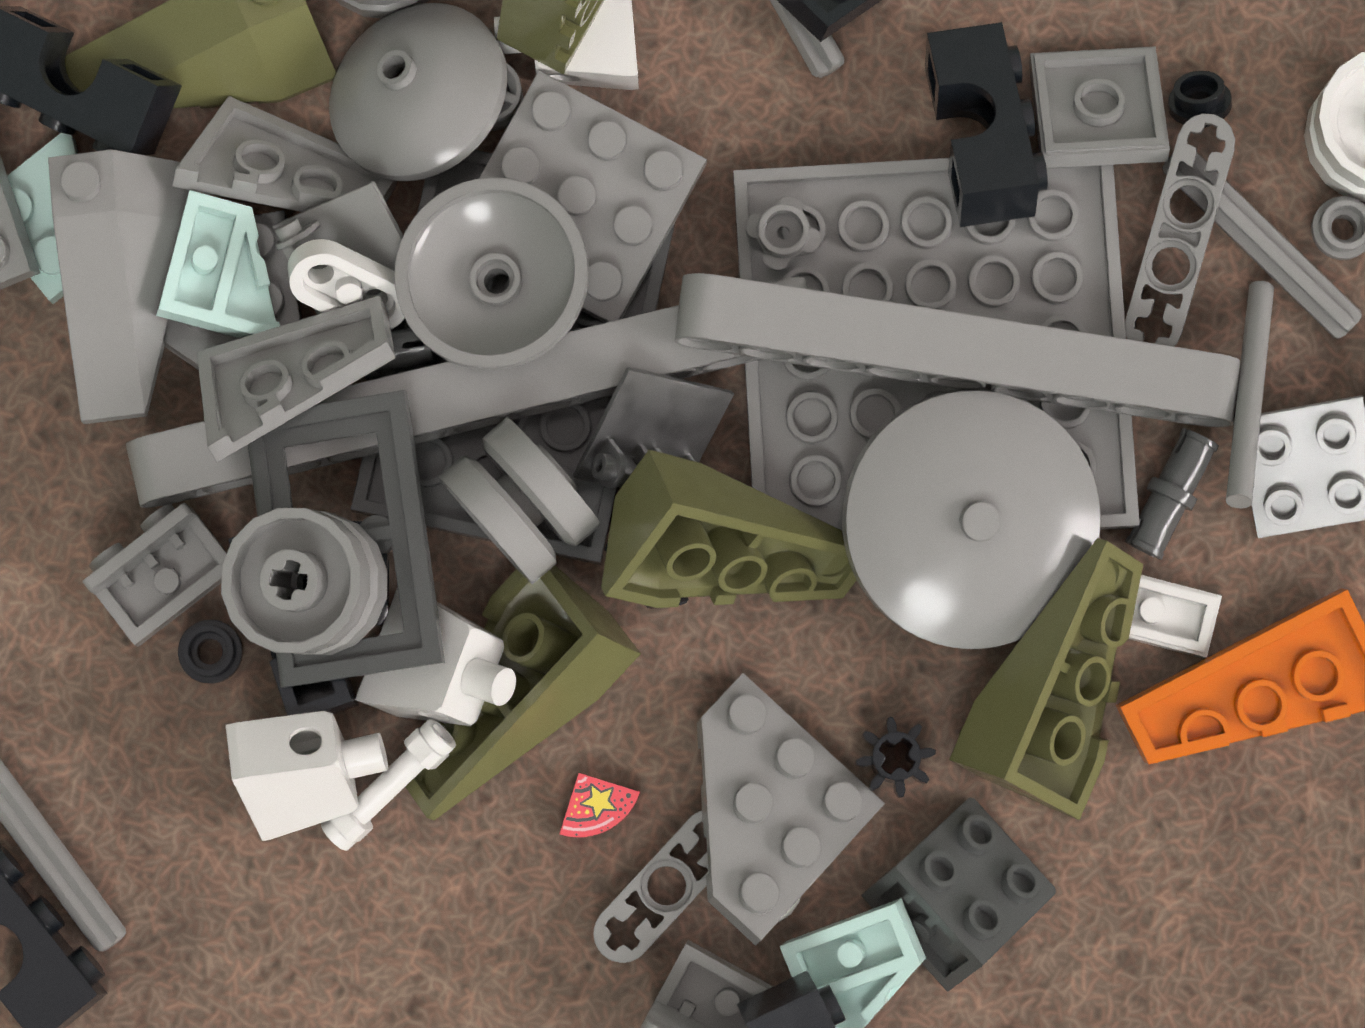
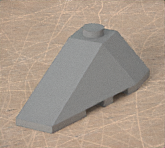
[48,149,189,424]

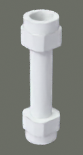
[321,719,456,851]

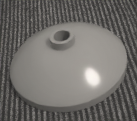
[329,3,507,181]
[394,178,589,370]

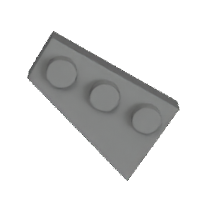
[172,96,397,212]
[197,295,395,462]

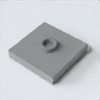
[1029,46,1170,168]

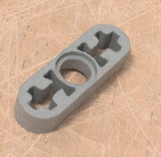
[593,811,709,963]

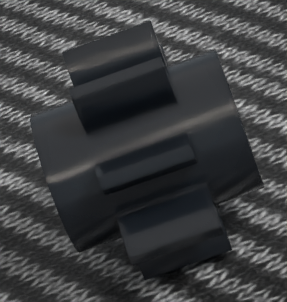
[855,717,936,798]

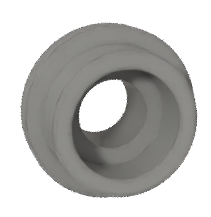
[1311,196,1365,260]

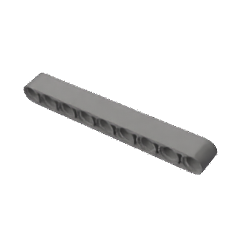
[675,273,1241,427]

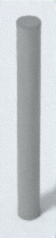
[1226,281,1274,509]

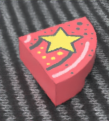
[560,773,640,838]

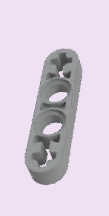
[1125,114,1235,347]

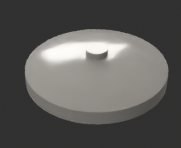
[842,390,1100,649]

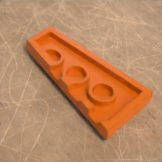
[1116,588,1365,764]

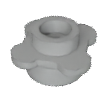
[746,196,821,271]

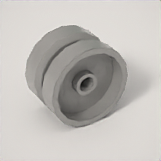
[438,417,601,585]
[221,508,387,655]

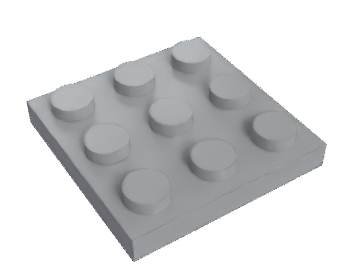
[479,71,707,323]

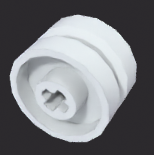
[1304,52,1365,202]

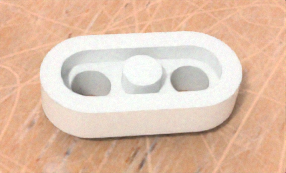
[287,239,404,329]

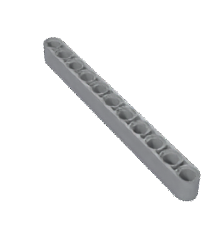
[126,277,808,508]

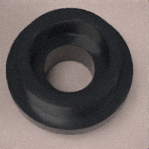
[1168,71,1232,128]
[178,620,243,684]

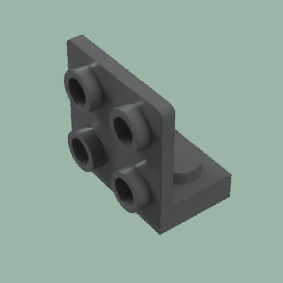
[861,798,1056,992]

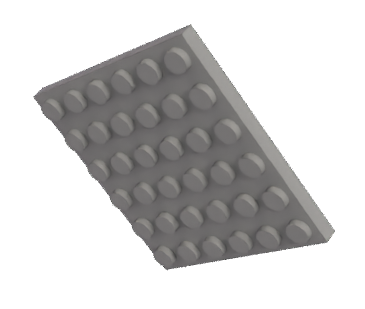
[733,158,1140,530]

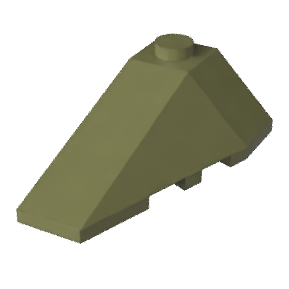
[65,0,336,109]
[601,450,857,608]
[949,538,1143,820]
[405,565,641,820]

